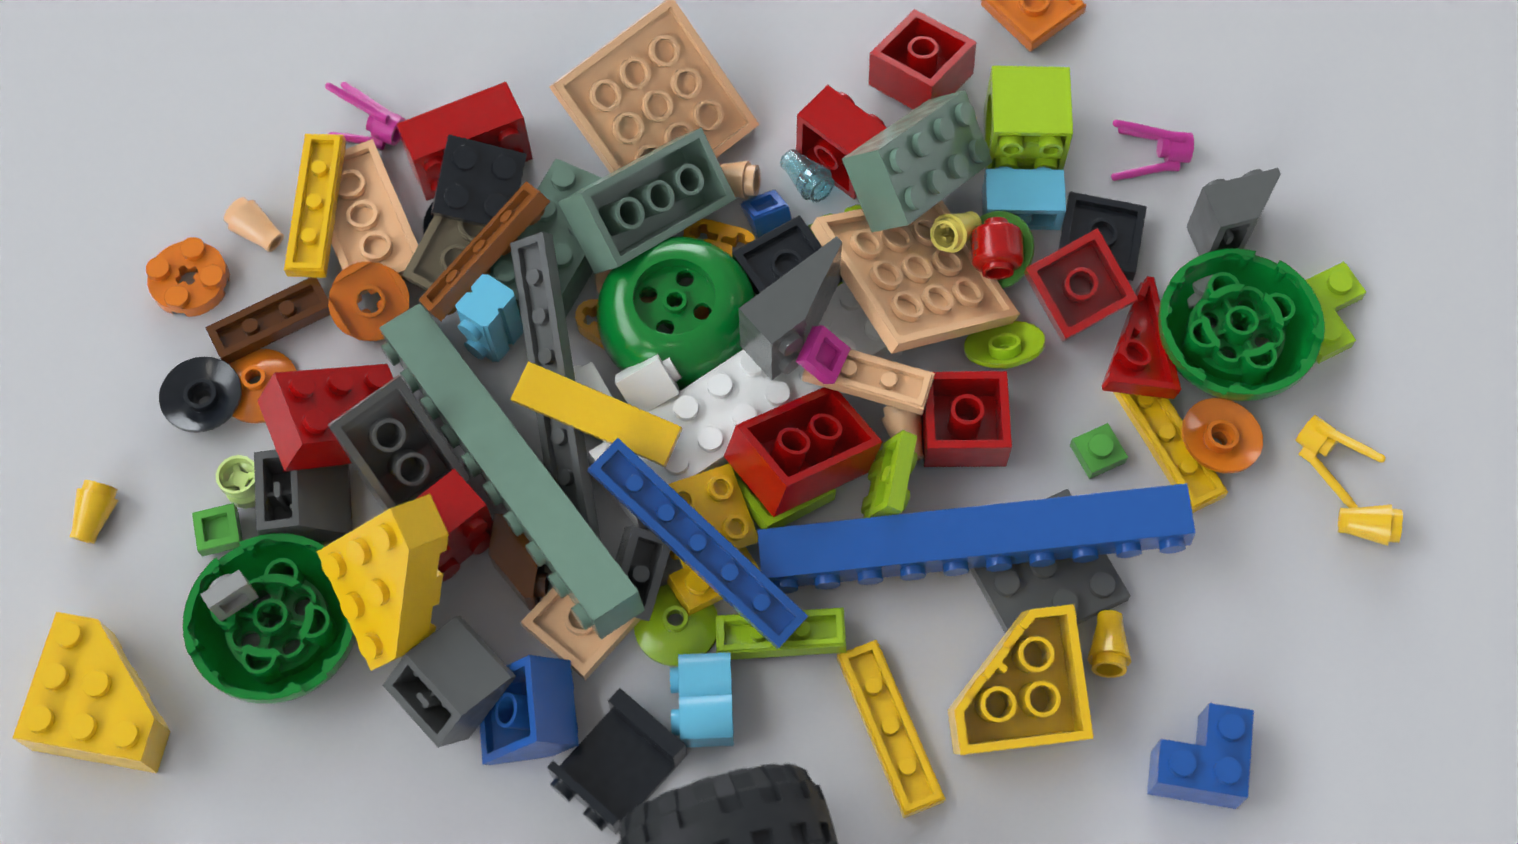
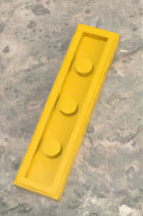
[284,134,346,278]
[511,361,683,468]
[1113,392,1228,513]
[836,639,945,818]

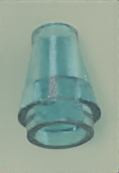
[780,149,834,202]

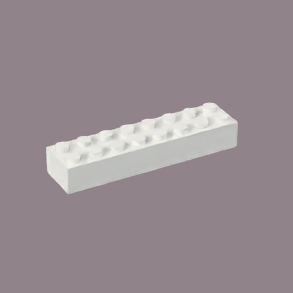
[589,282,902,529]

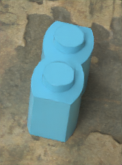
[670,652,734,748]

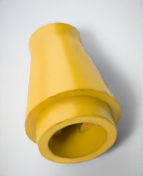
[69,480,118,544]
[1337,504,1403,546]
[1087,610,1131,678]

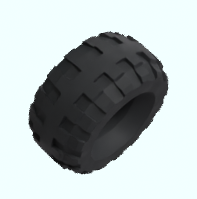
[617,763,838,844]

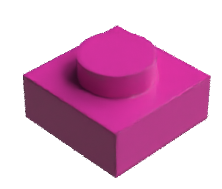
[796,325,851,384]

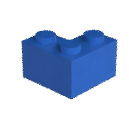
[1147,703,1254,809]

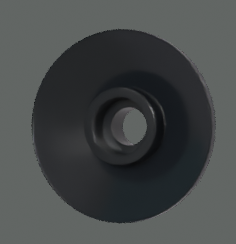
[159,357,242,433]

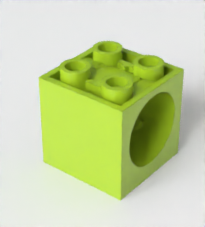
[984,66,1073,170]

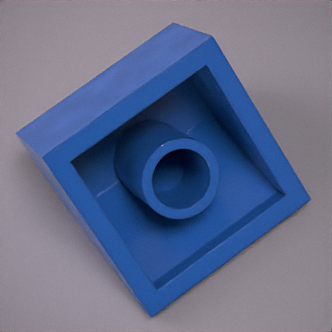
[480,655,579,765]

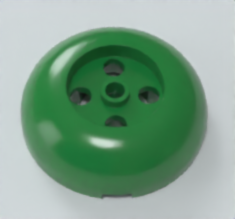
[596,237,755,391]
[1158,248,1325,401]
[182,533,356,704]

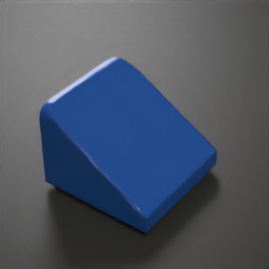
[740,190,792,238]

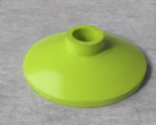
[964,321,1045,369]
[634,584,718,666]

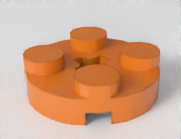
[146,237,230,317]
[328,261,410,341]

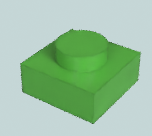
[1070,423,1128,479]
[192,503,243,557]

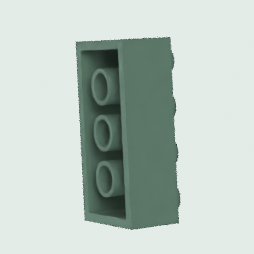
[842,90,993,232]
[558,128,736,274]
[489,158,602,320]

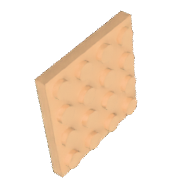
[549,0,759,173]
[810,200,1020,354]

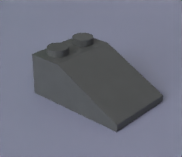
[739,236,842,380]
[328,375,470,511]

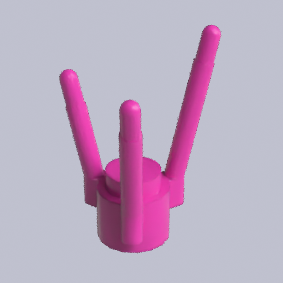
[325,82,406,150]
[1111,119,1194,181]

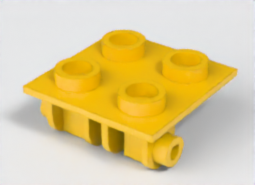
[668,464,758,569]

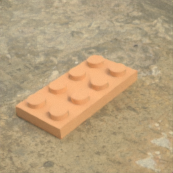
[331,139,418,296]

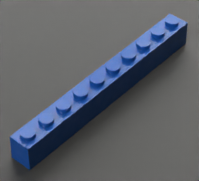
[757,483,1196,594]

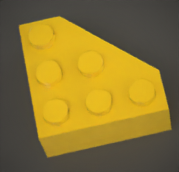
[317,494,449,671]
[948,604,1094,755]
[12,612,170,773]

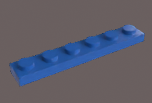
[588,438,808,649]

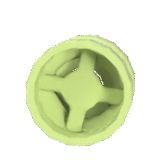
[216,455,255,509]

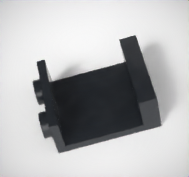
[547,688,687,835]

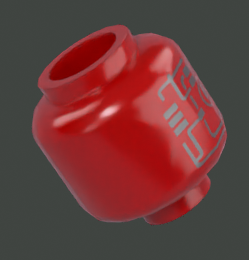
[971,217,1024,279]

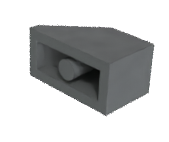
[615,526,671,621]

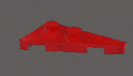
[1102,276,1181,399]

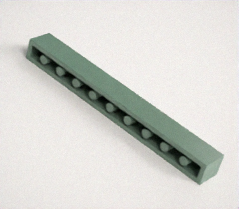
[379,302,645,639]

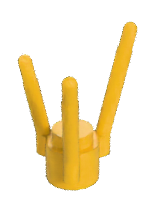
[1295,415,1386,508]

